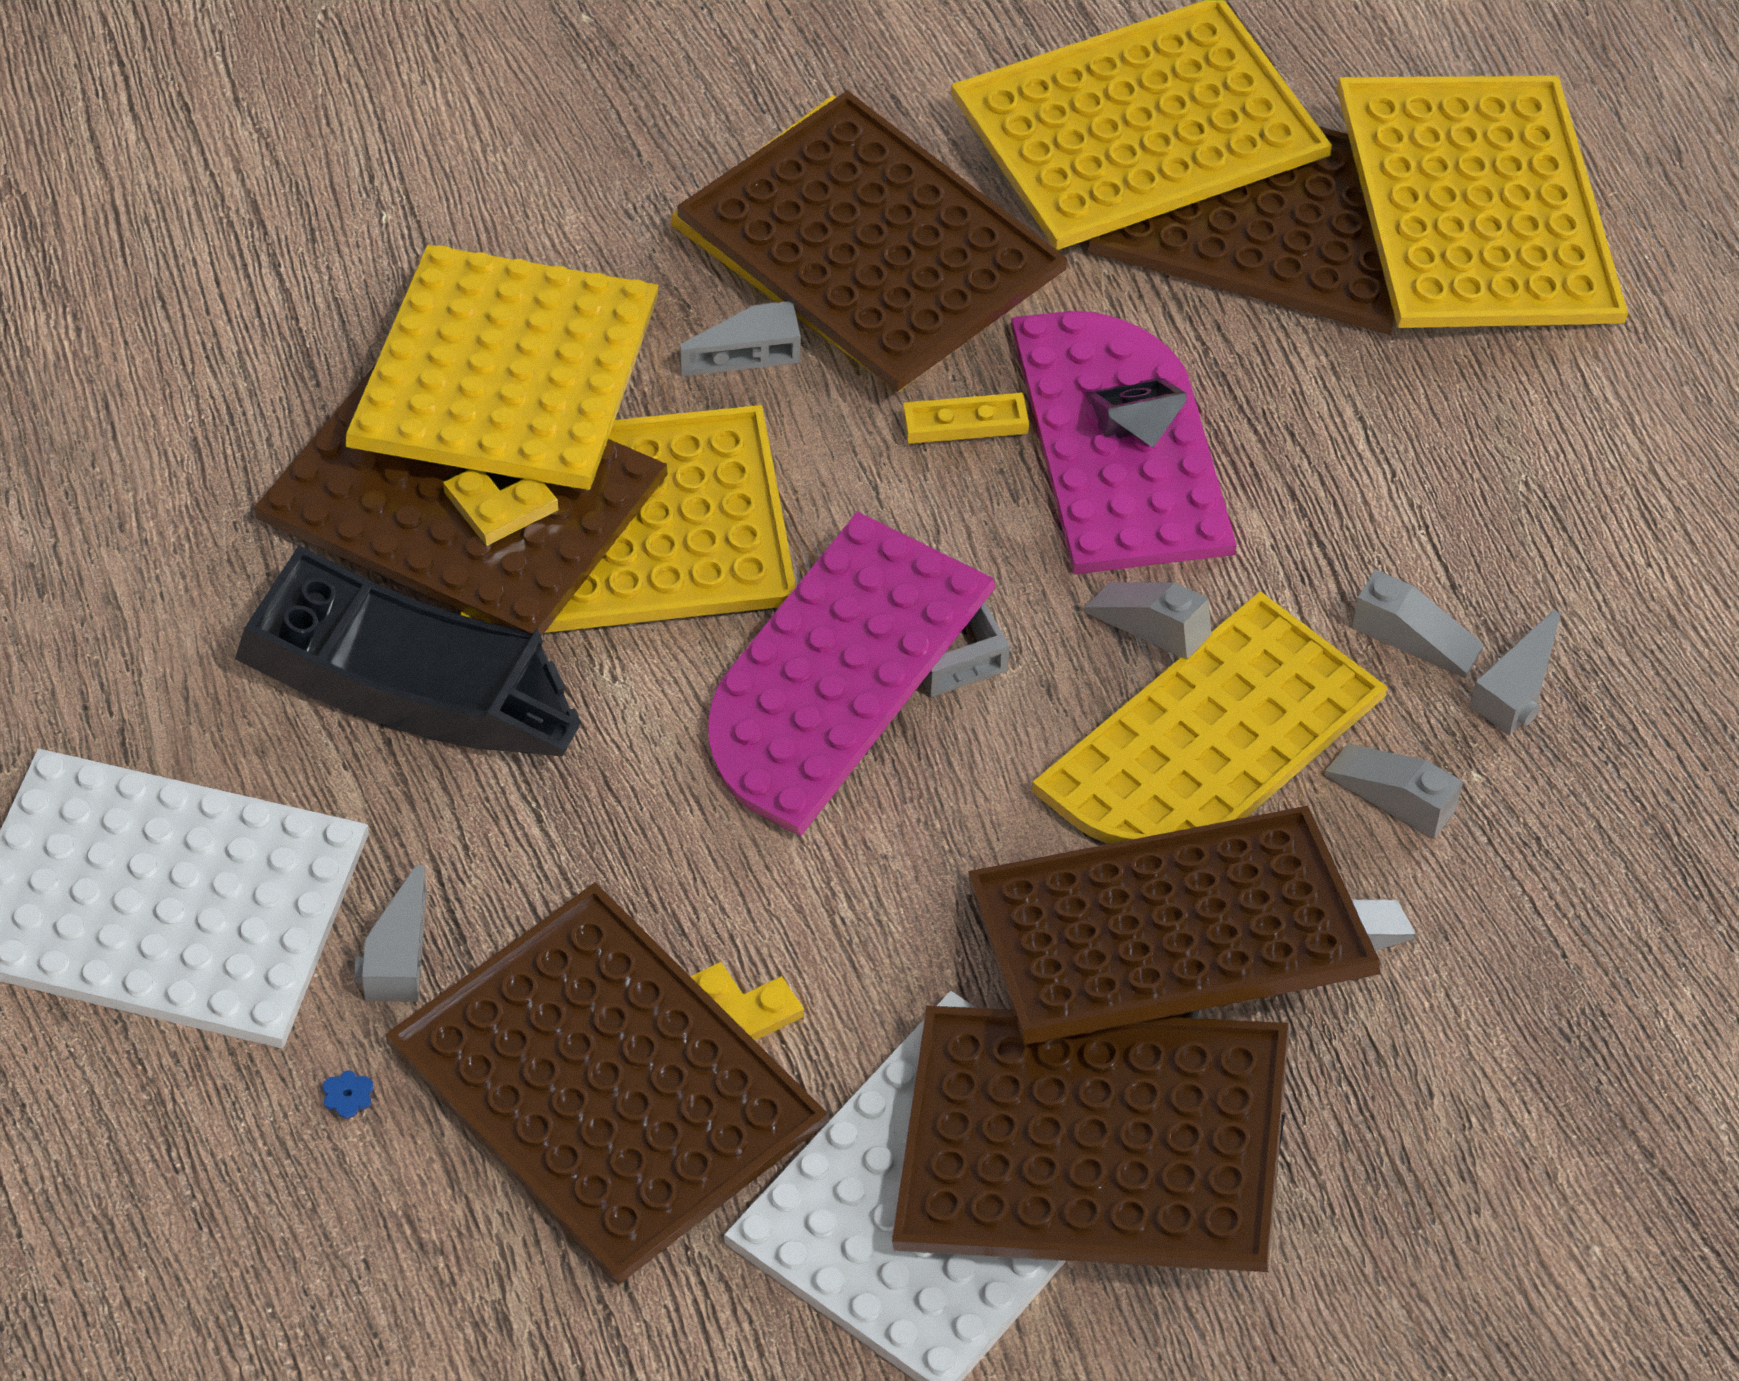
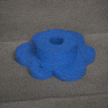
[323,1070,373,1119]

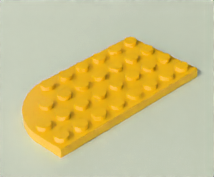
[1031,591,1387,844]

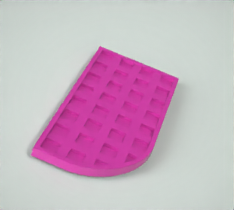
[1011,311,1237,574]
[708,511,996,837]

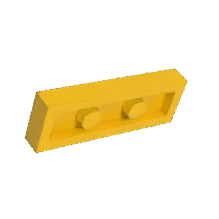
[903,393,1029,444]

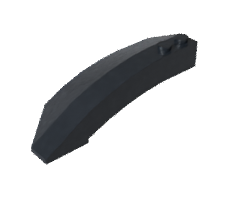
[235,545,581,756]

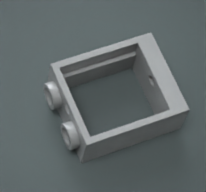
[922,602,1010,697]

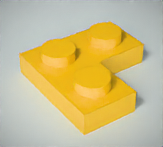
[443,469,559,546]
[690,962,804,1040]

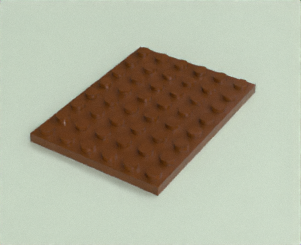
[677,90,1067,392]
[1089,126,1396,335]
[254,364,668,636]
[968,805,1380,1045]
[385,882,829,1286]
[892,1005,1289,1272]

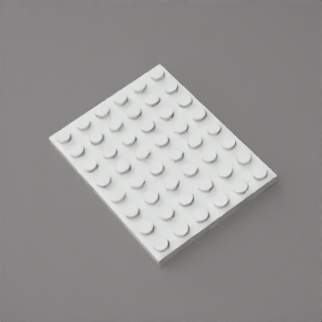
[0,748,369,1049]
[724,991,1066,1381]

